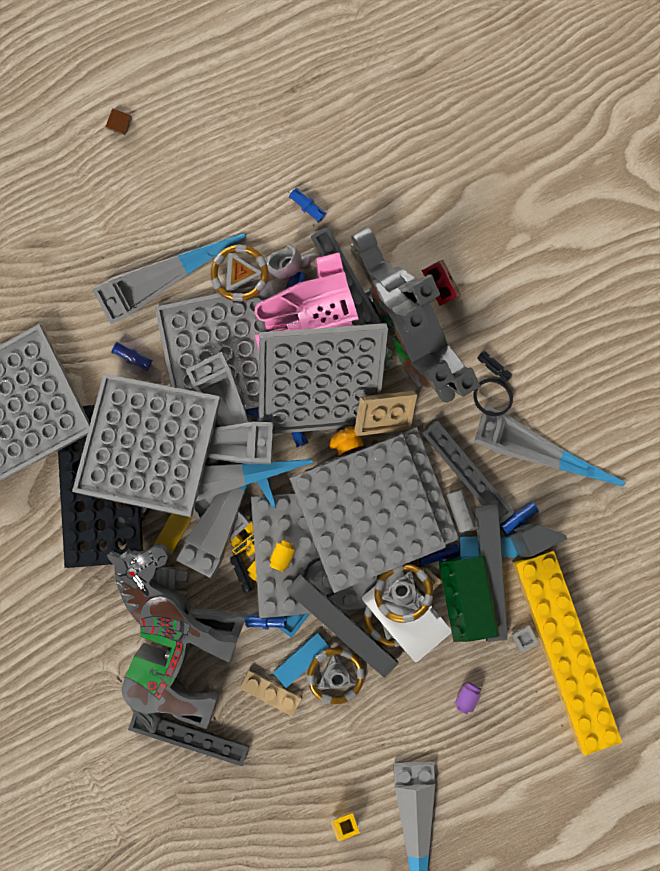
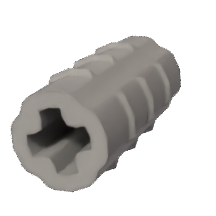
[447,489,476,533]

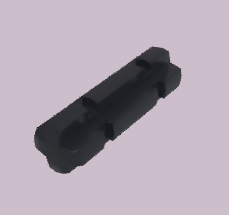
[477,351,512,383]
[230,554,255,592]

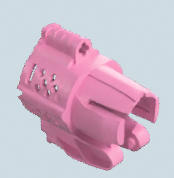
[254,253,358,352]

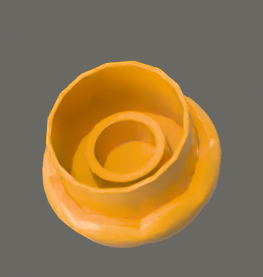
[329,426,365,457]

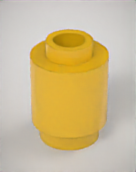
[269,540,296,572]

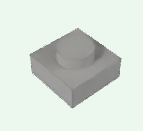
[511,625,539,653]

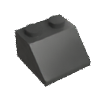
[509,524,567,557]

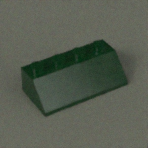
[439,556,499,642]

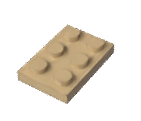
[354,391,417,436]

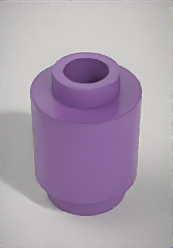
[455,682,482,714]

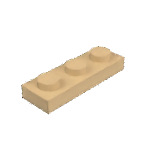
[239,669,302,716]

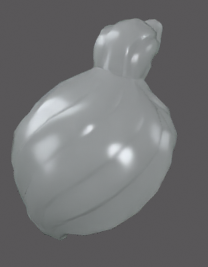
[267,244,317,279]

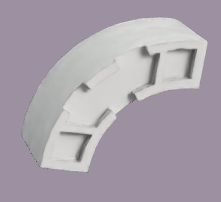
[362,572,452,662]

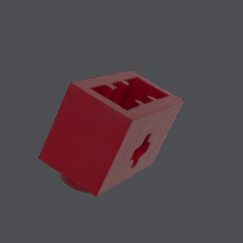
[421,260,461,306]

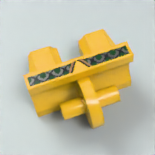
[230,521,255,556]

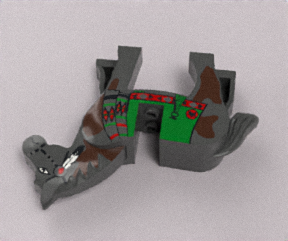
[350,227,481,403]
[107,543,247,733]

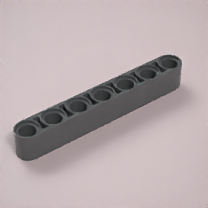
[476,504,508,642]
[287,574,399,678]

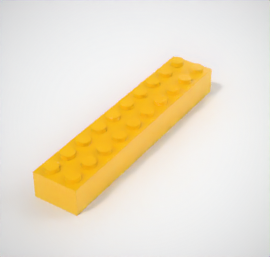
[512,549,622,756]

